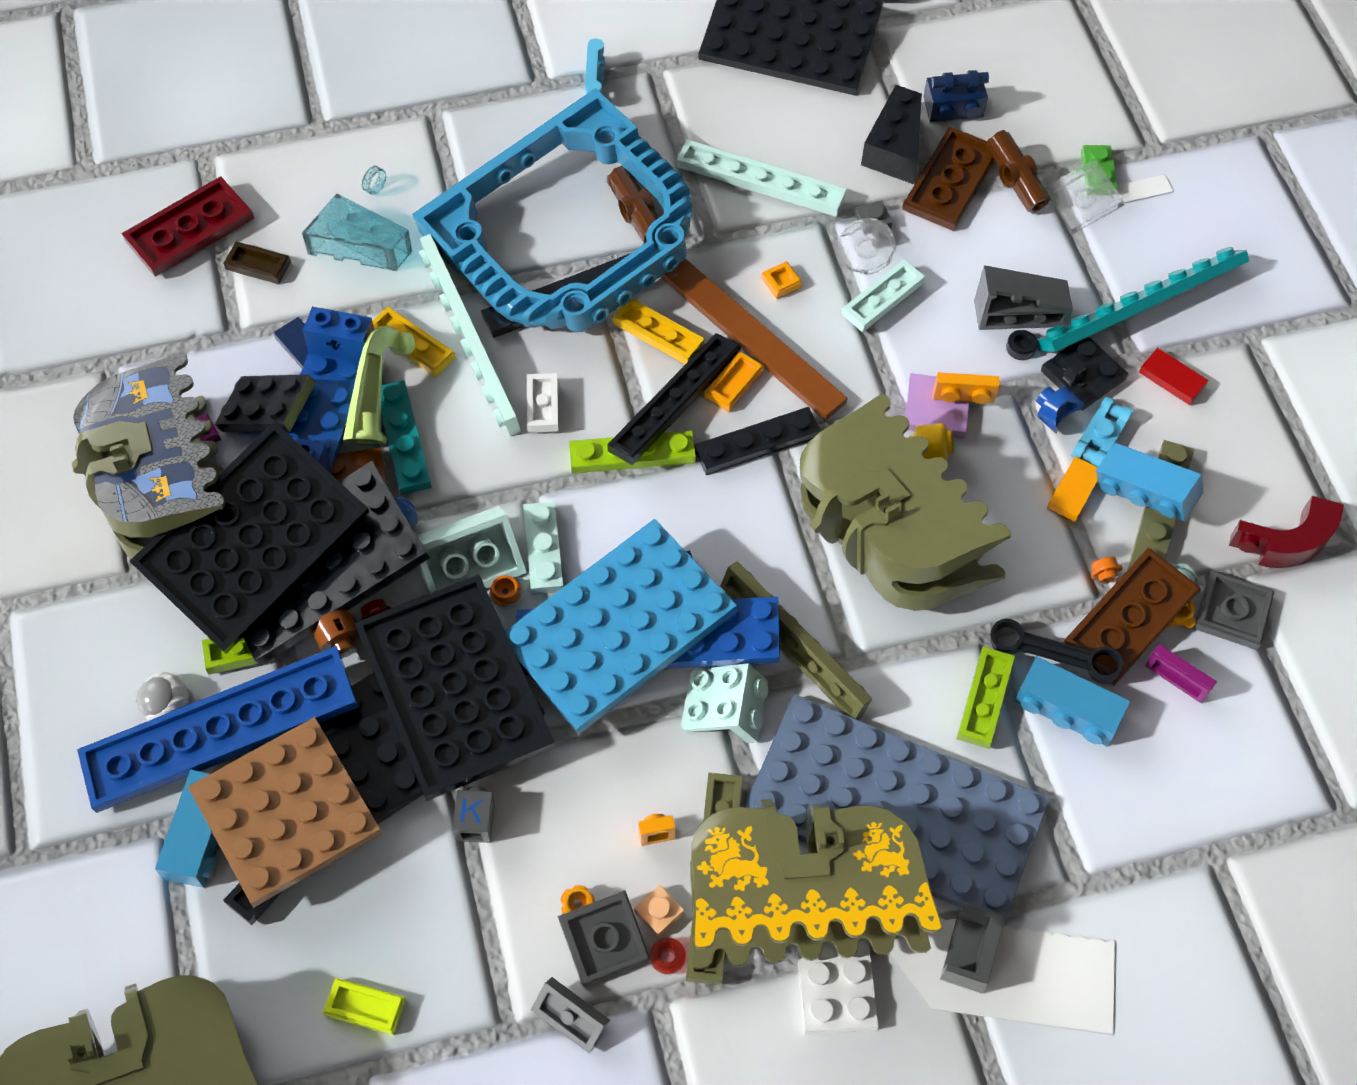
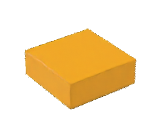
[761,261,802,299]

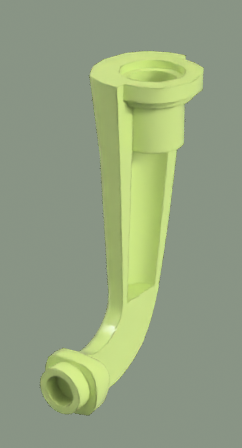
[343,326,415,446]

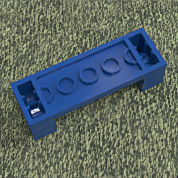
[287,306,374,474]

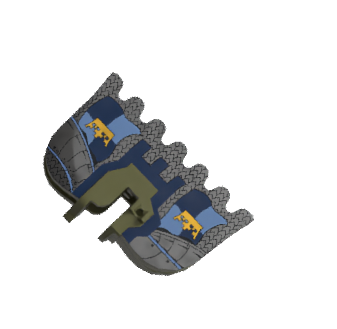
[72,351,225,559]

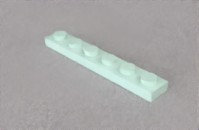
[676,139,847,217]

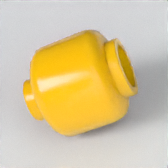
[908,423,954,461]

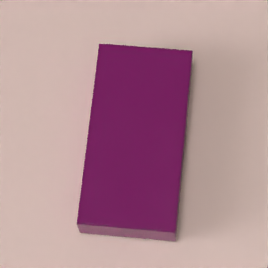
[1145,644,1217,703]

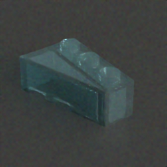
[302,194,413,271]

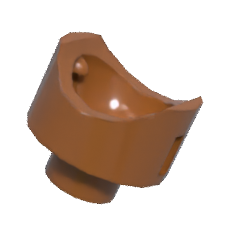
[314,610,360,658]

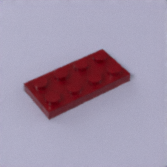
[121,176,254,277]

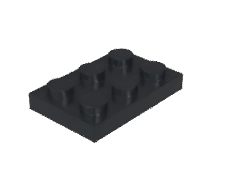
[215,374,316,432]

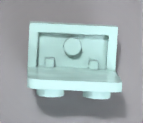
[681,663,768,743]

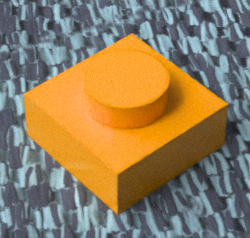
[638,814,676,846]

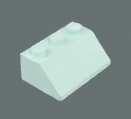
[417,506,527,593]

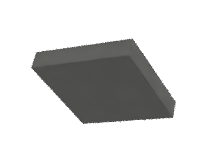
[1194,570,1275,650]
[557,890,650,986]

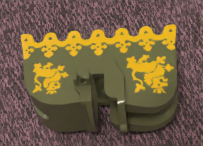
[690,799,943,969]

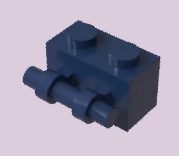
[923,70,989,122]

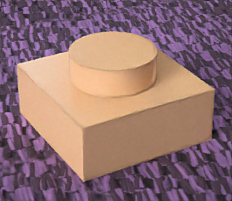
[634,885,684,938]

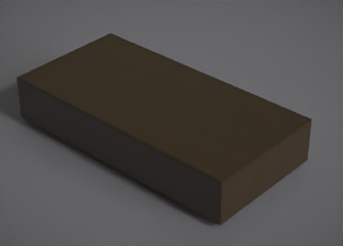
[223,241,291,285]

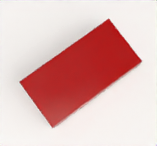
[1139,348,1209,405]

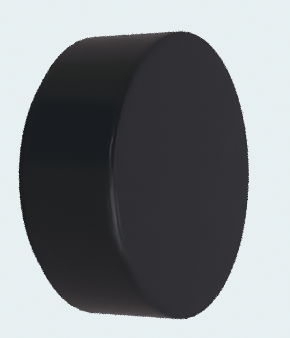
[1006,330,1038,360]

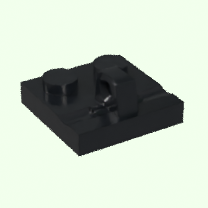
[1041,337,1128,411]

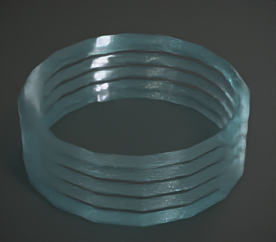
[361,165,386,195]

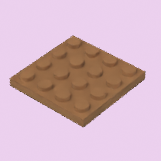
[188,717,382,908]

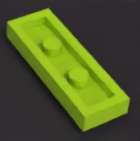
[956,646,1015,749]

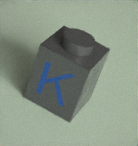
[452,786,495,843]

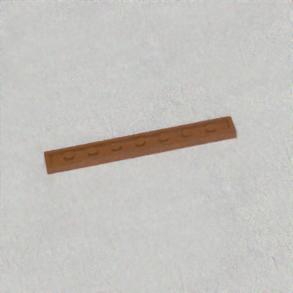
[660,259,848,421]

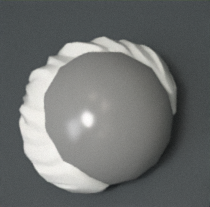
[136,672,189,721]

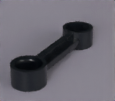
[990,618,1123,684]

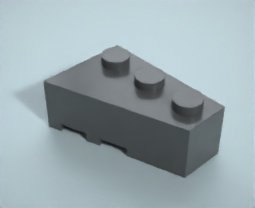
[974,265,1073,330]

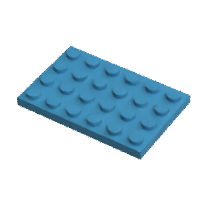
[505,519,738,734]

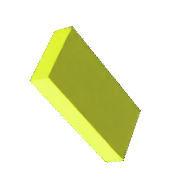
[323,978,406,1036]

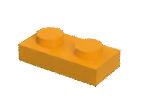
[933,372,1000,404]

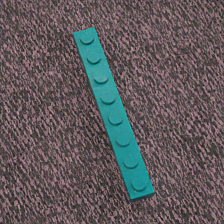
[1037,247,1250,352]

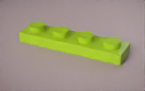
[569,430,696,474]

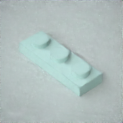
[842,259,925,332]
[523,501,563,594]

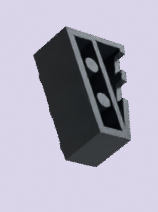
[861,85,922,184]

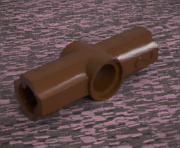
[986,130,1051,214]
[607,166,659,244]

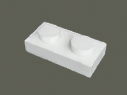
[527,373,559,432]

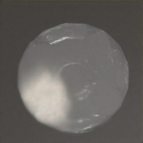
[837,218,896,275]

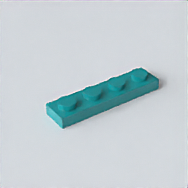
[381,380,432,495]

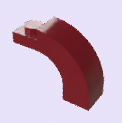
[1229,496,1344,568]

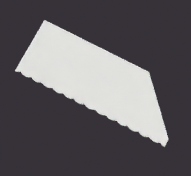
[890,917,1115,1034]

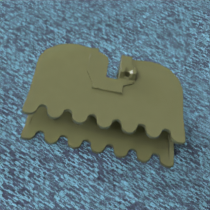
[800,393,1011,611]
[0,975,258,1085]

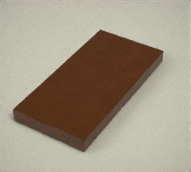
[902,126,995,231]
[1063,547,1201,686]

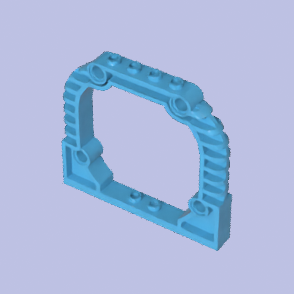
[412,88,693,332]

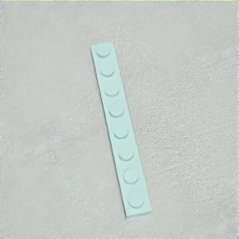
[419,234,522,436]

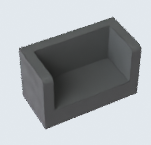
[940,903,1005,994]

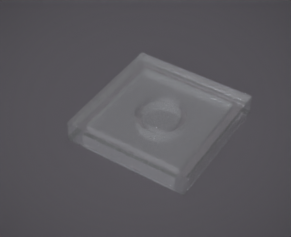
[1045,159,1124,234]

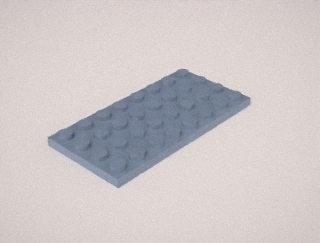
[744,694,1049,925]

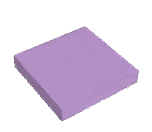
[905,373,969,438]

